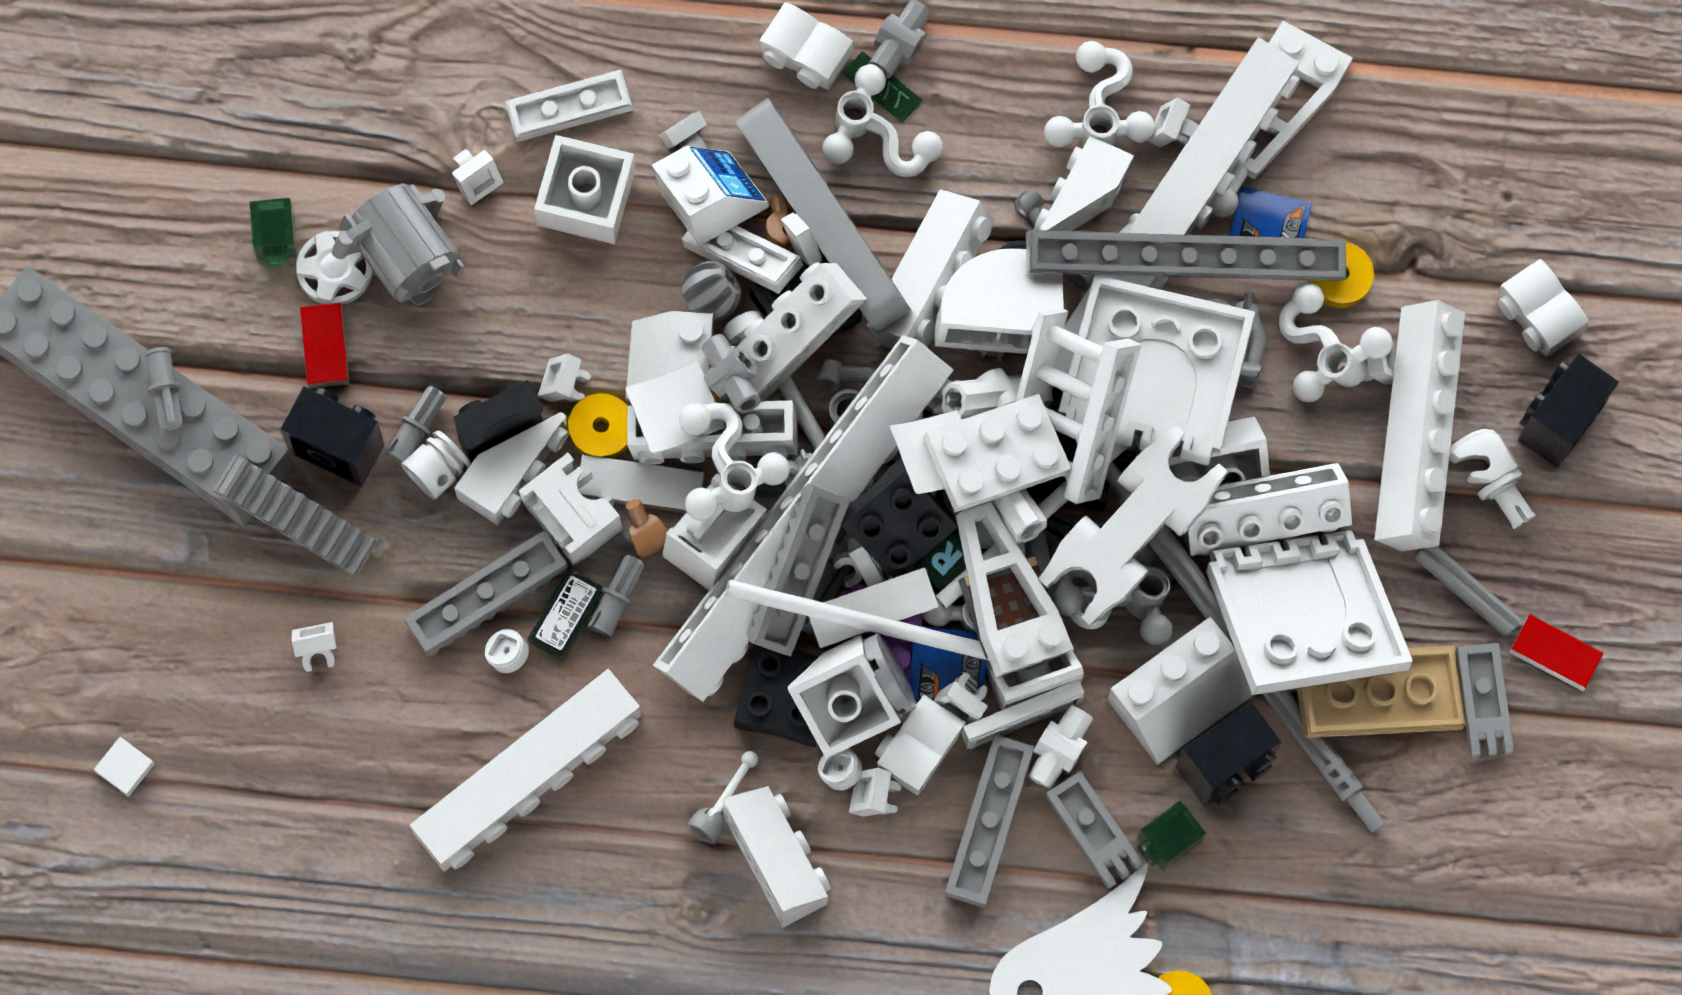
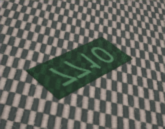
[842,51,923,123]

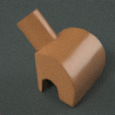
[763,195,791,251]
[625,499,668,561]

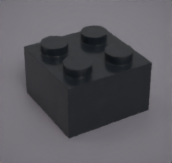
[1518,353,1619,468]
[280,386,385,487]
[1175,701,1281,807]

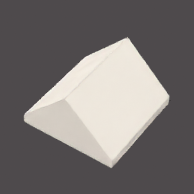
[986,651,1084,711]

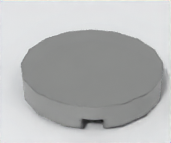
[863,633,916,715]

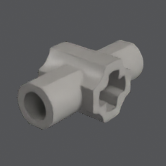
[868,0,932,78]
[702,334,761,414]

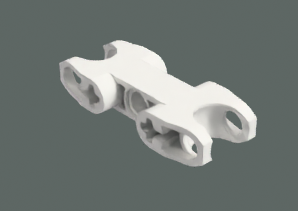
[1038,426,1228,627]

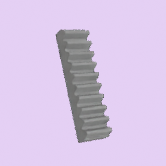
[213,455,378,577]
[747,483,850,657]
[404,530,568,656]
[944,734,1034,908]

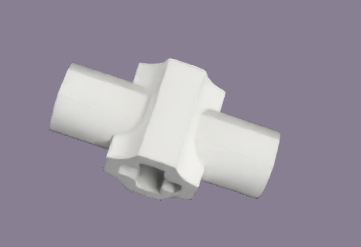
[1027,705,1093,790]

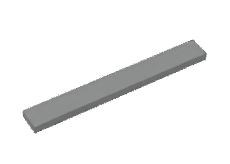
[1026,230,1346,281]

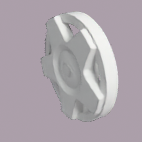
[296,231,373,305]

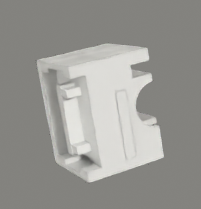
[519,453,623,567]
[663,473,767,590]

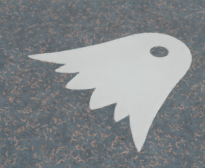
[989,863,1172,995]

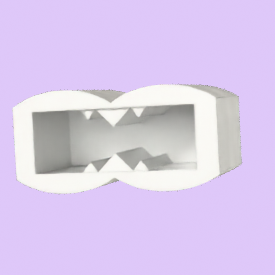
[760,2,854,90]
[1498,259,1589,357]
[875,695,966,796]

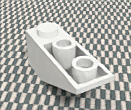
[1033,136,1134,231]
[454,412,569,526]

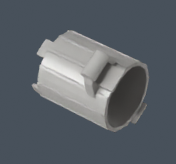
[332,183,464,307]

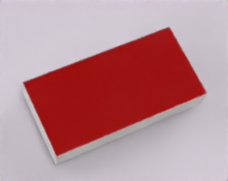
[300,303,349,389]
[1509,614,1604,691]

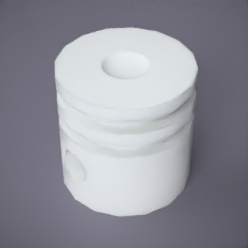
[401,430,471,500]

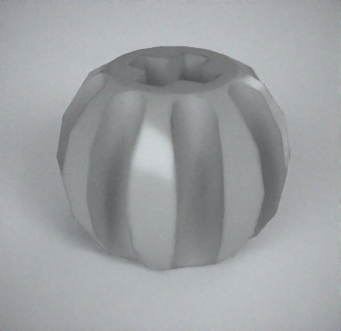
[681,261,741,322]

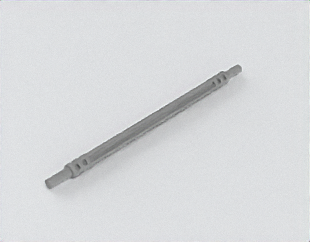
[1106,461,1385,833]

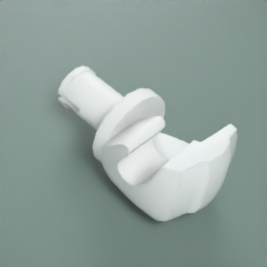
[1449,429,1536,529]

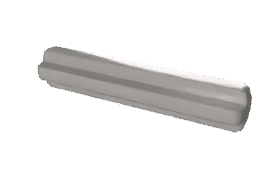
[1416,546,1521,637]

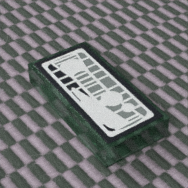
[527,568,603,661]

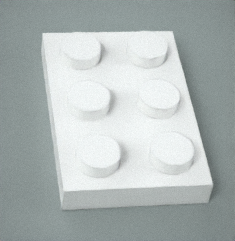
[923,394,1071,513]

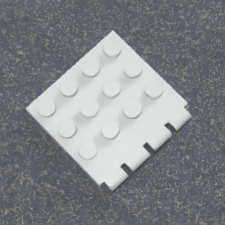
[1058,274,1255,466]
[1206,530,1413,695]

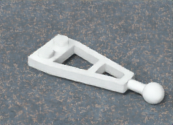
[1209,20,1353,217]
[956,502,1074,678]

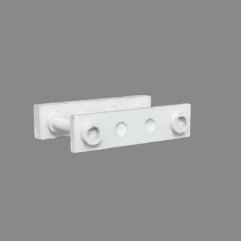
[1015,308,1142,504]

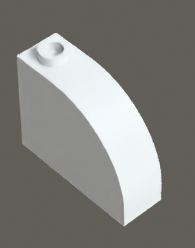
[935,249,1064,354]

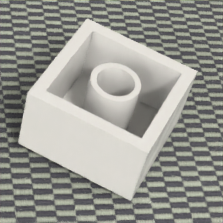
[534,135,636,245]

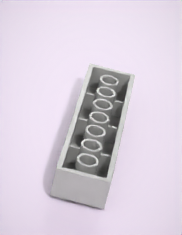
[0,265,293,527]

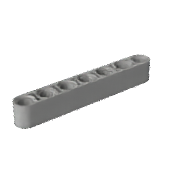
[735,98,912,333]

